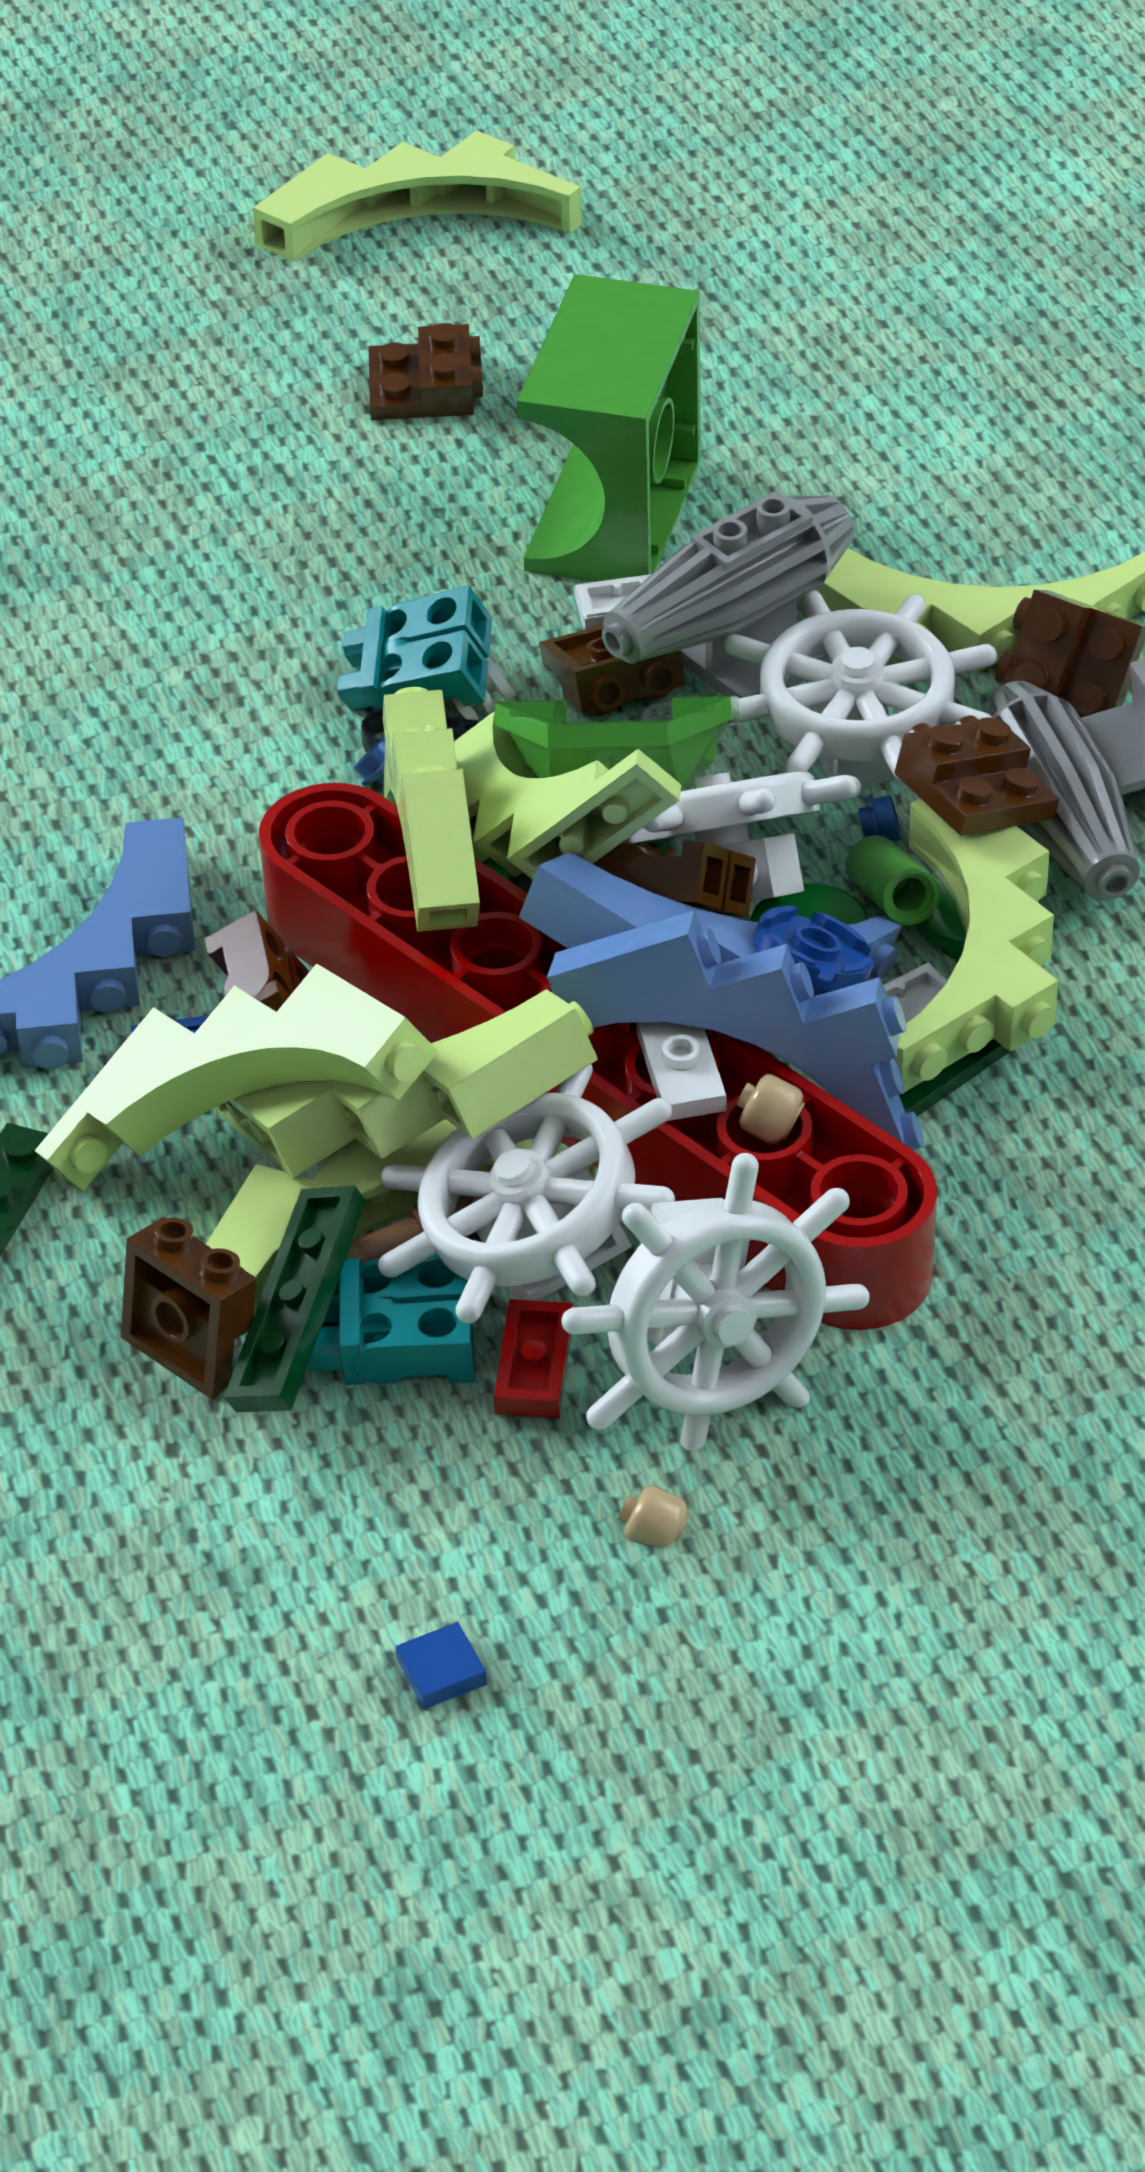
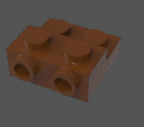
[368,323,483,420]
[995,589,1145,718]
[539,625,686,716]
[894,715,1060,836]
[121,1217,257,1400]

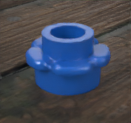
[353,737,385,788]
[858,794,902,841]

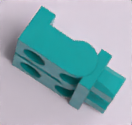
[337,585,493,711]
[308,1254,475,1385]

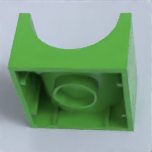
[517,274,701,582]

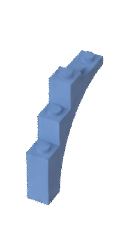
[0,817,195,1069]
[519,852,902,997]
[547,910,924,1153]

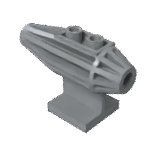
[602,491,854,698]
[985,658,1145,901]

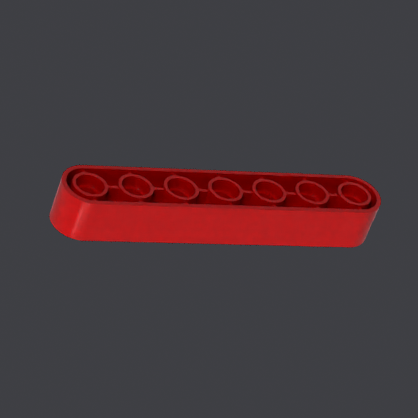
[259,783,937,1330]

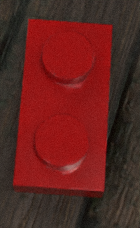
[494,1299,573,1419]

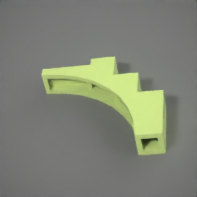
[253,130,582,262]
[800,548,1145,674]
[383,687,480,932]
[894,798,1059,1094]
[206,1119,595,1315]

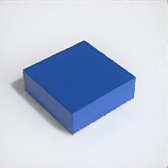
[395,1622,487,1709]

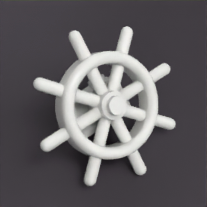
[723,590,997,788]
[624,771,861,901]
[378,1064,675,1324]
[562,1153,870,1450]

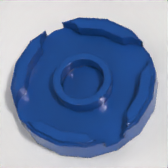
[753,905,874,992]

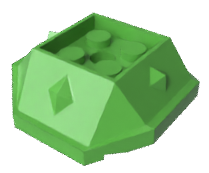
[495,696,739,791]

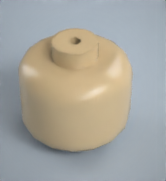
[736,1074,805,1145]
[617,1485,689,1547]

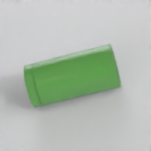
[846,835,940,925]

